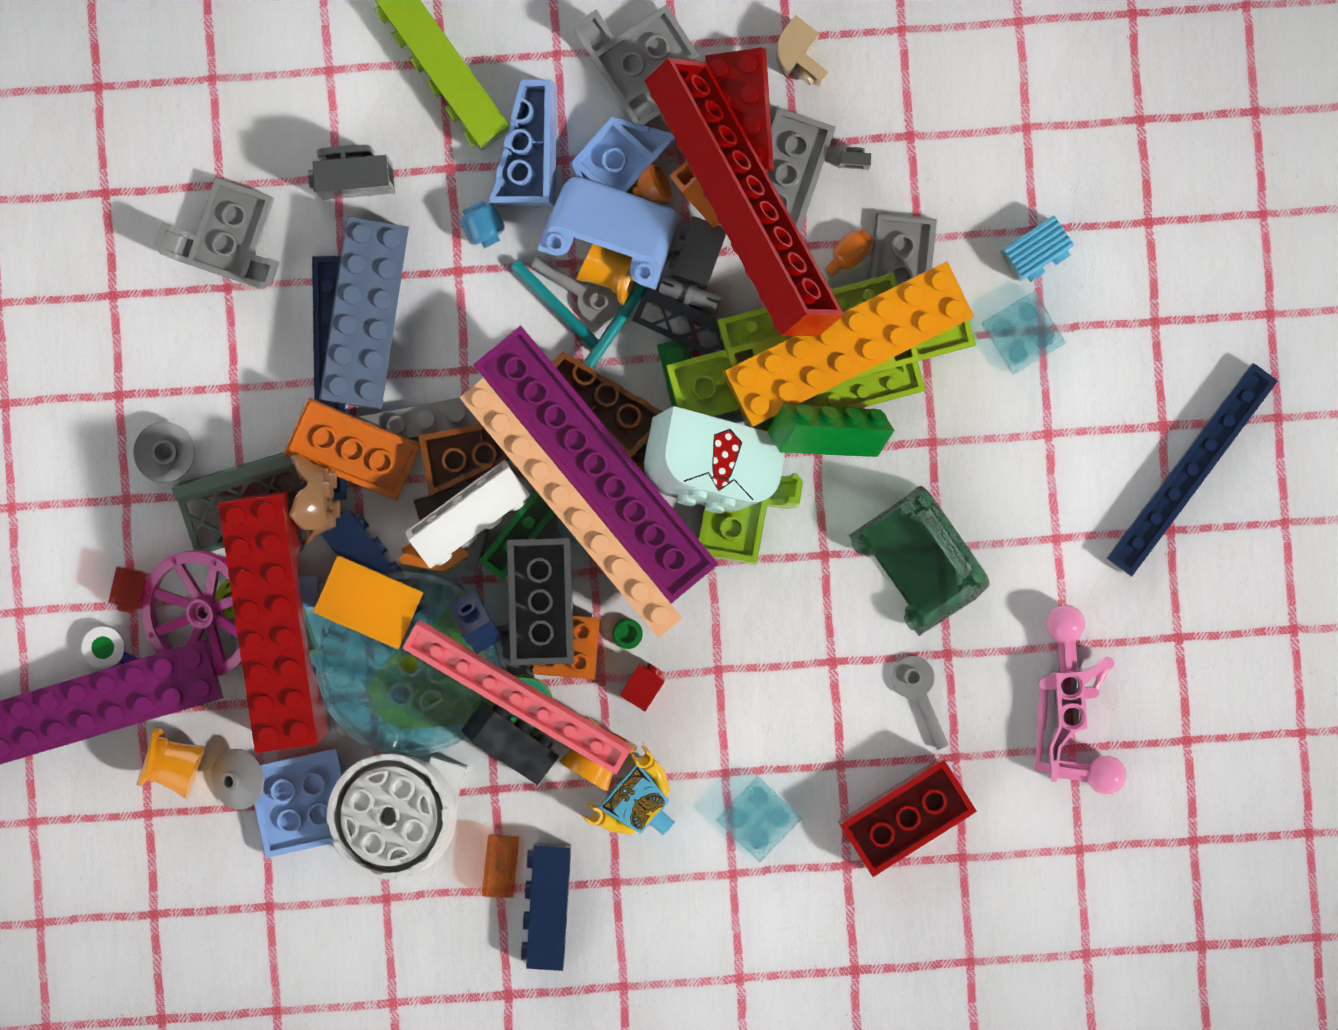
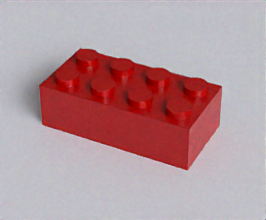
[838,757,977,877]

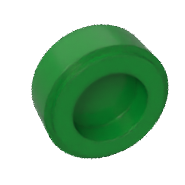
[612,619,643,649]

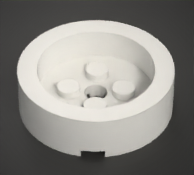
[327,753,456,879]

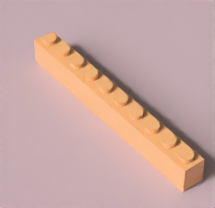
[459,378,682,638]

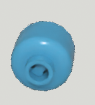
[460,201,505,248]

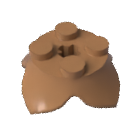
[289,455,341,546]

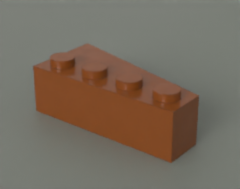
[552,351,663,458]
[418,417,541,496]

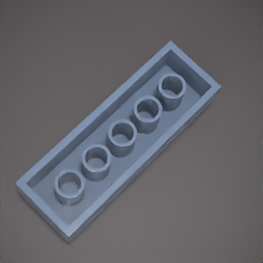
[319,217,409,410]

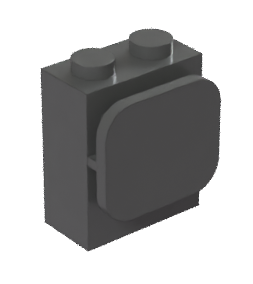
[308,145,395,200]

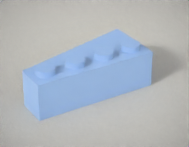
[488,79,557,207]

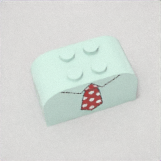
[644,406,785,513]

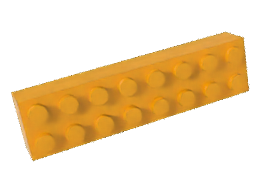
[722,261,974,427]

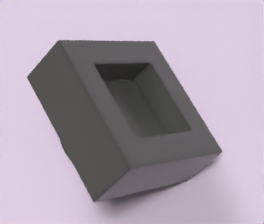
[838,147,872,170]

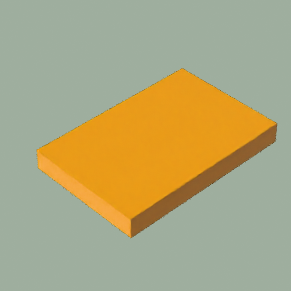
[313,555,424,650]

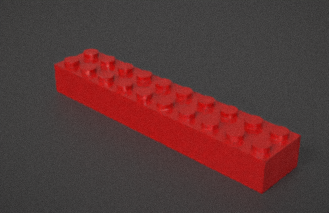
[644,58,844,336]

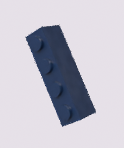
[321,510,425,615]
[521,843,571,971]

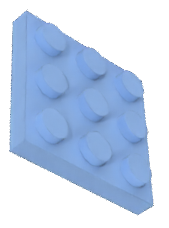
[254,748,343,858]

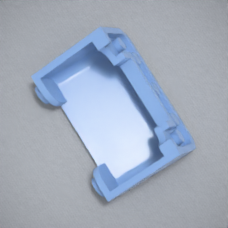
[538,177,679,289]

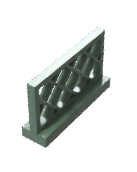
[172,452,303,552]

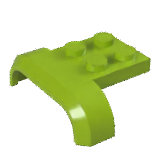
[699,473,803,565]

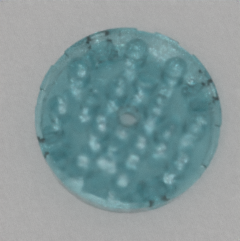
[316,570,502,757]

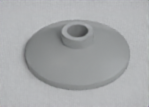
[133,422,195,483]
[211,748,264,810]

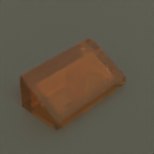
[482,833,520,898]

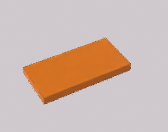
[283,397,420,501]

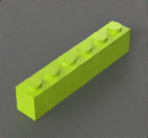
[373,0,510,151]

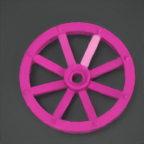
[141,550,242,676]

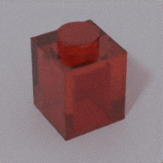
[108,566,151,614]

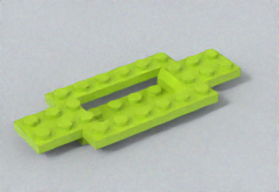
[666,273,976,432]

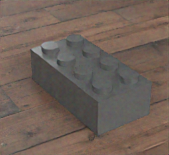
[507,538,574,665]

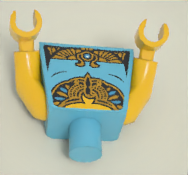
[581,745,675,835]

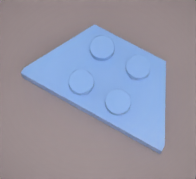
[571,117,675,193]

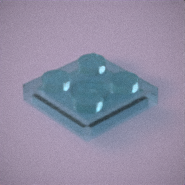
[981,291,1066,375]
[716,775,802,862]

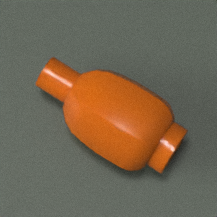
[825,228,875,276]

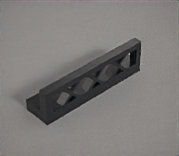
[632,287,725,355]

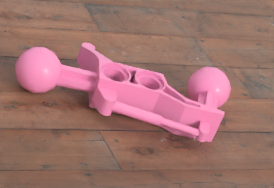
[1033,605,1126,795]

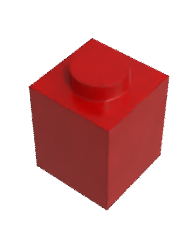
[620,662,665,712]

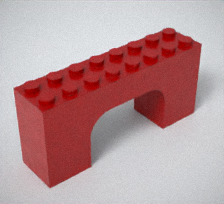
[218,490,330,753]

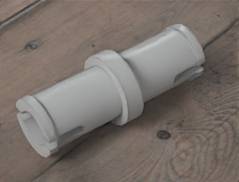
[658,275,722,314]

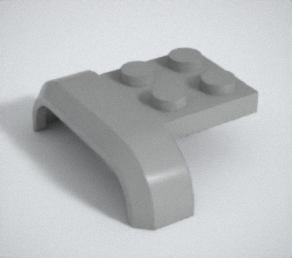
[575,4,700,126]
[155,177,280,289]

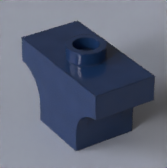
[449,589,503,654]

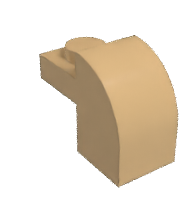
[776,15,828,86]

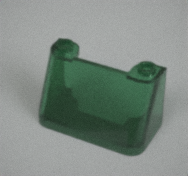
[849,486,990,636]

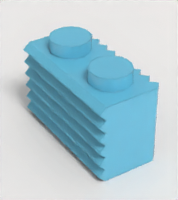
[1000,215,1074,282]

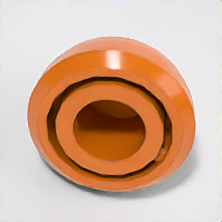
[632,163,672,204]

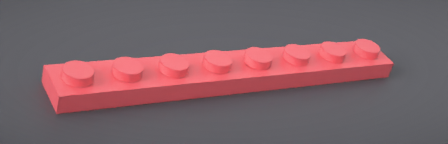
[403,620,633,775]

